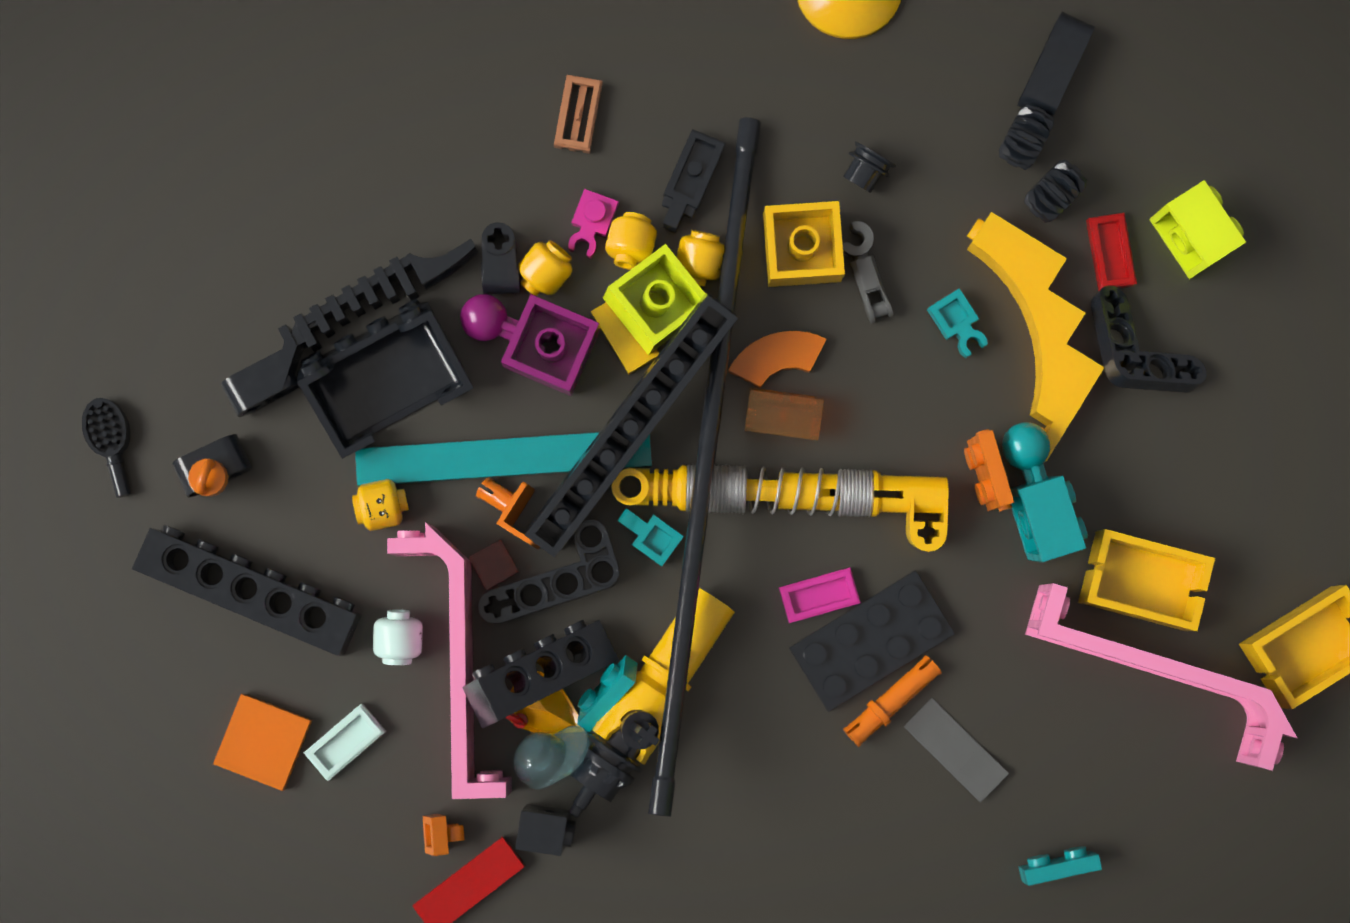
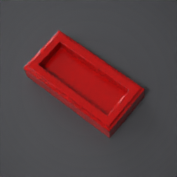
[1086,213,1137,291]

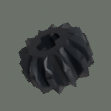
[999,104,1054,170]
[1024,160,1087,223]

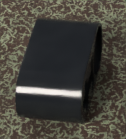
[172,434,252,498]

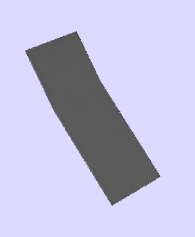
[904,698,1009,803]

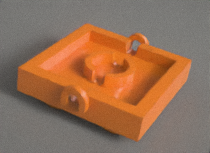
[964,429,1014,512]

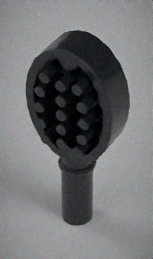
[82,398,131,498]

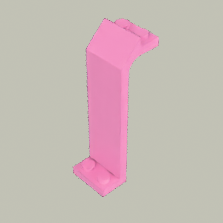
[387,522,512,799]
[1025,583,1297,771]

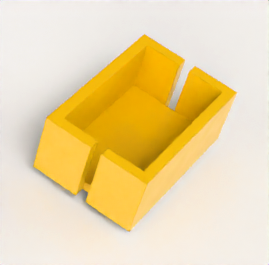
[1078,529,1215,631]
[1239,585,1350,709]

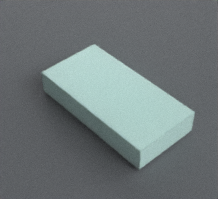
[304,703,387,781]

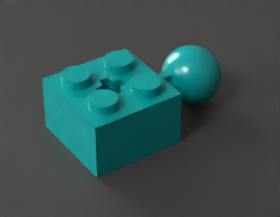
[1002,422,1088,562]

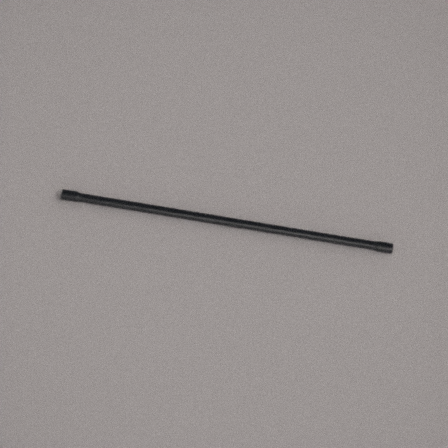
[648,117,761,817]

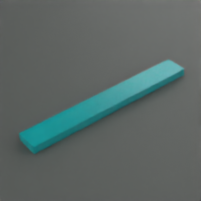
[355,432,652,486]

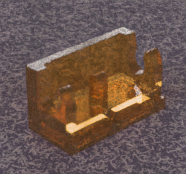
[745,387,824,440]

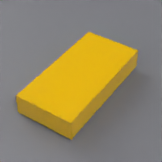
[591,302,659,375]

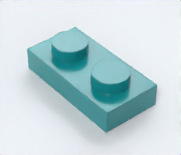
[577,655,638,732]
[1018,846,1102,886]

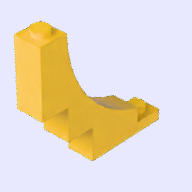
[967,212,1104,462]

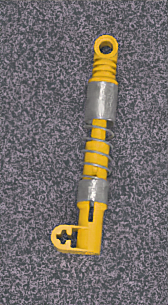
[612,464,948,552]

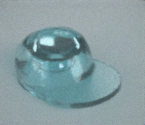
[513,726,590,790]

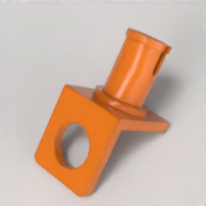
[476,477,540,550]

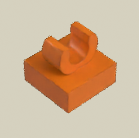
[422,814,465,856]

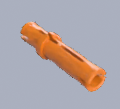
[843,655,942,747]

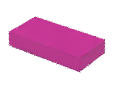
[779,568,861,623]

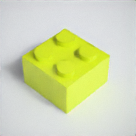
[1149,180,1246,280]
[603,244,705,355]

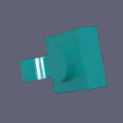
[617,508,684,567]

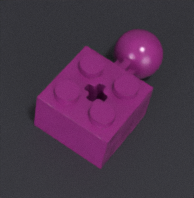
[460,294,601,397]

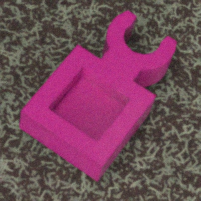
[568,189,619,259]

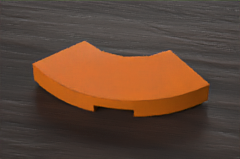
[728,331,827,388]

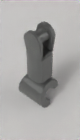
[842,221,893,324]

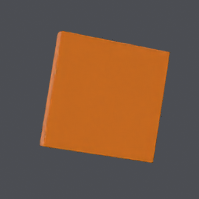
[213,693,312,791]

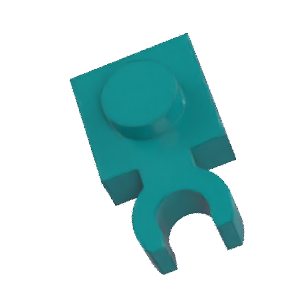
[927,288,988,358]

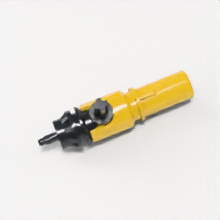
[569,588,735,818]

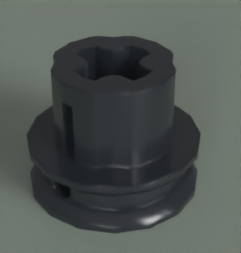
[843,141,896,193]

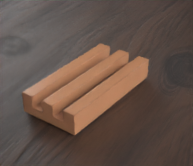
[554,75,603,154]

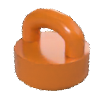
[188,459,229,497]

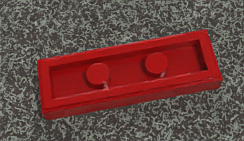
[412,836,526,923]

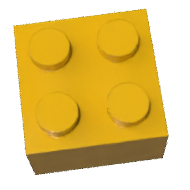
[763,201,845,287]

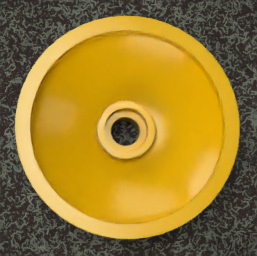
[797,0,901,39]

